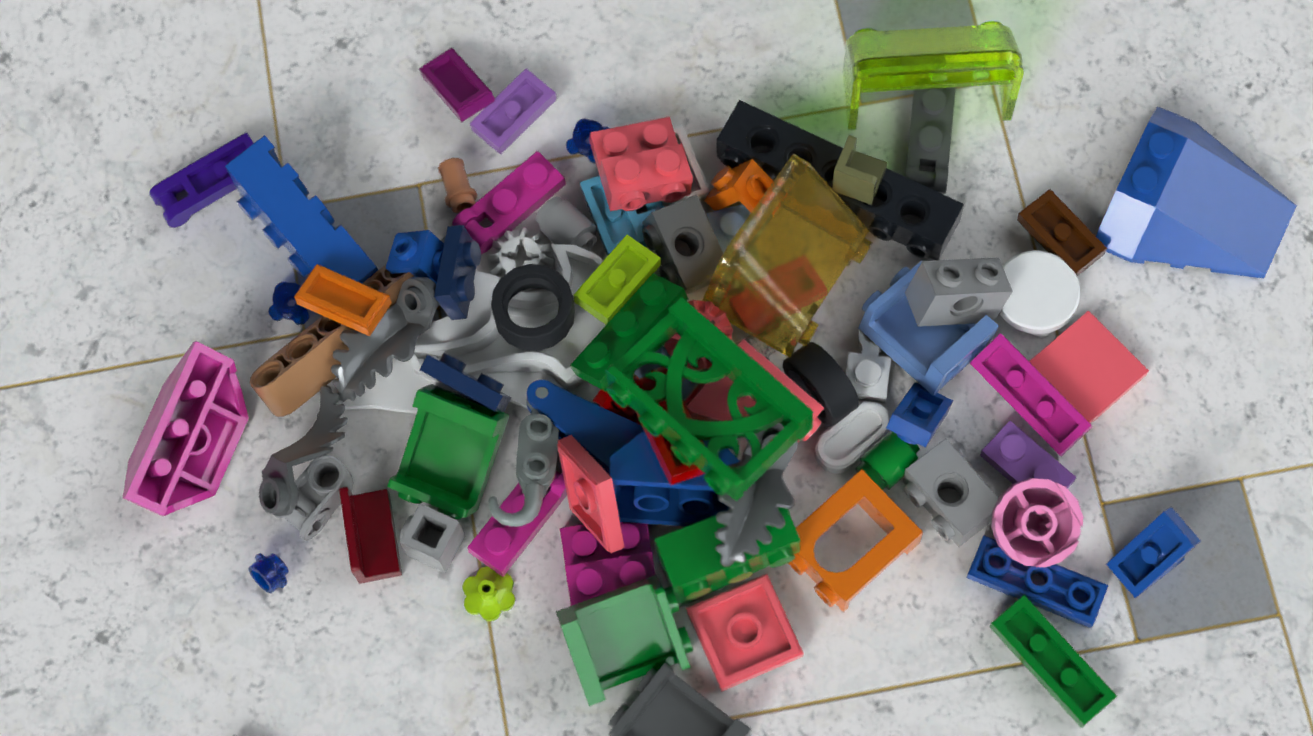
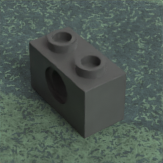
[642,194,731,294]

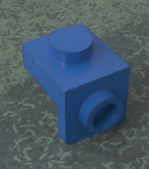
[386,230,444,284]

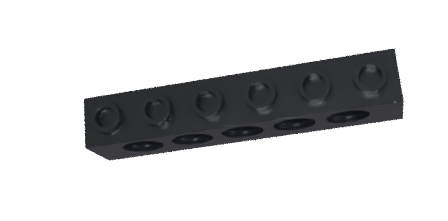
[716,100,964,260]

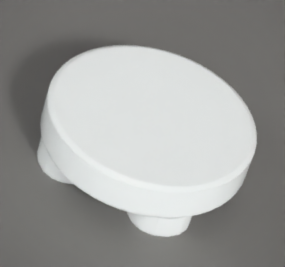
[999,251,1080,338]

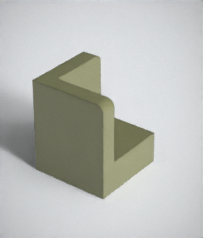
[832,135,887,205]

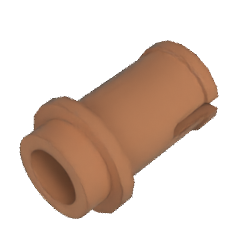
[438,158,477,213]

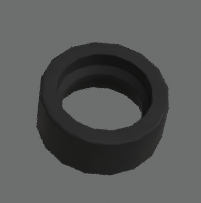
[491,264,575,351]
[782,342,859,426]

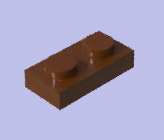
[1017,189,1107,276]

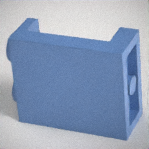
[858,260,999,396]

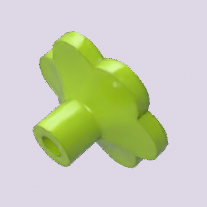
[462,566,515,621]

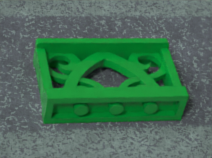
[605,297,813,501]

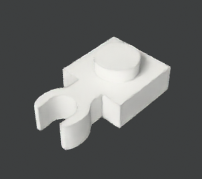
[846,330,891,403]

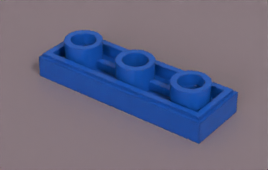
[966,535,1109,629]

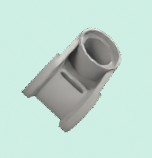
[272,455,353,541]

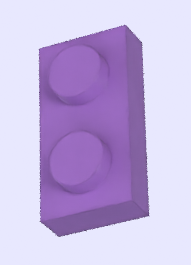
[470,68,557,155]
[980,421,1076,489]

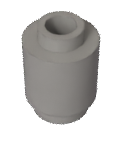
[536,197,597,251]

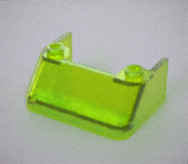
[843,21,1024,130]

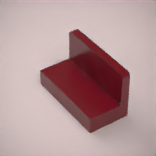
[339,487,402,584]

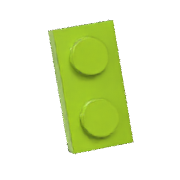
[574,234,661,325]

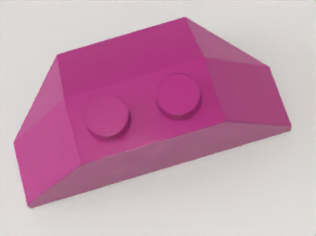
[123,341,249,516]

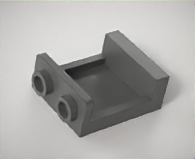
[609,663,751,736]

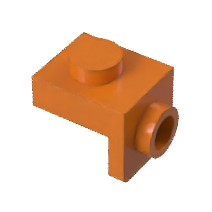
[704,159,779,217]

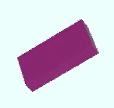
[418,47,495,123]

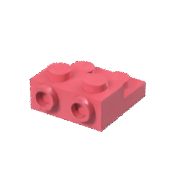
[589,117,693,211]

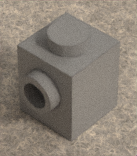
[400,504,465,573]

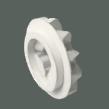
[487,227,555,292]

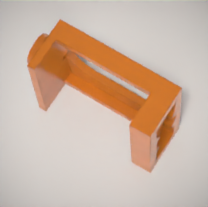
[788,469,923,612]

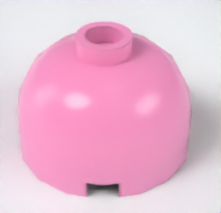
[991,478,1083,567]

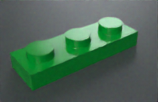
[570,273,689,392]
[990,595,1117,729]

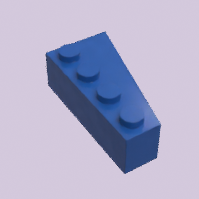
[225,135,378,283]

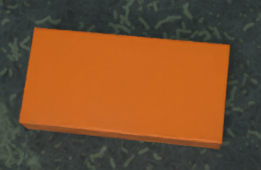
[294,264,392,336]

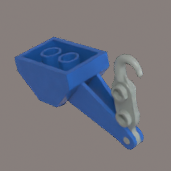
[489,380,740,527]

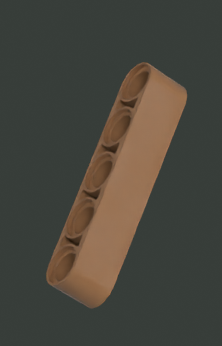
[250,265,415,417]

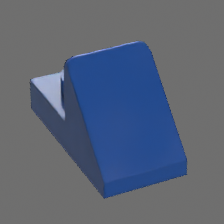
[1106,507,1201,598]

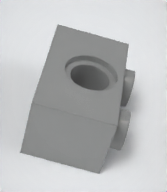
[905,257,1013,327]
[903,438,998,547]

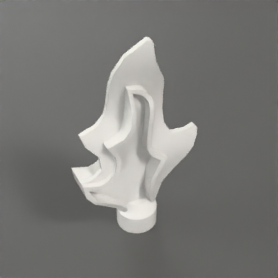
[335,244,705,451]

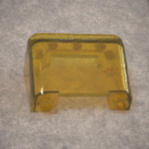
[702,154,873,358]

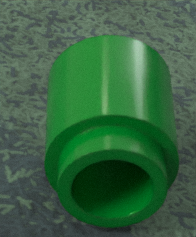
[855,431,920,490]

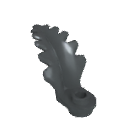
[331,277,440,402]
[259,385,348,517]
[715,423,798,567]

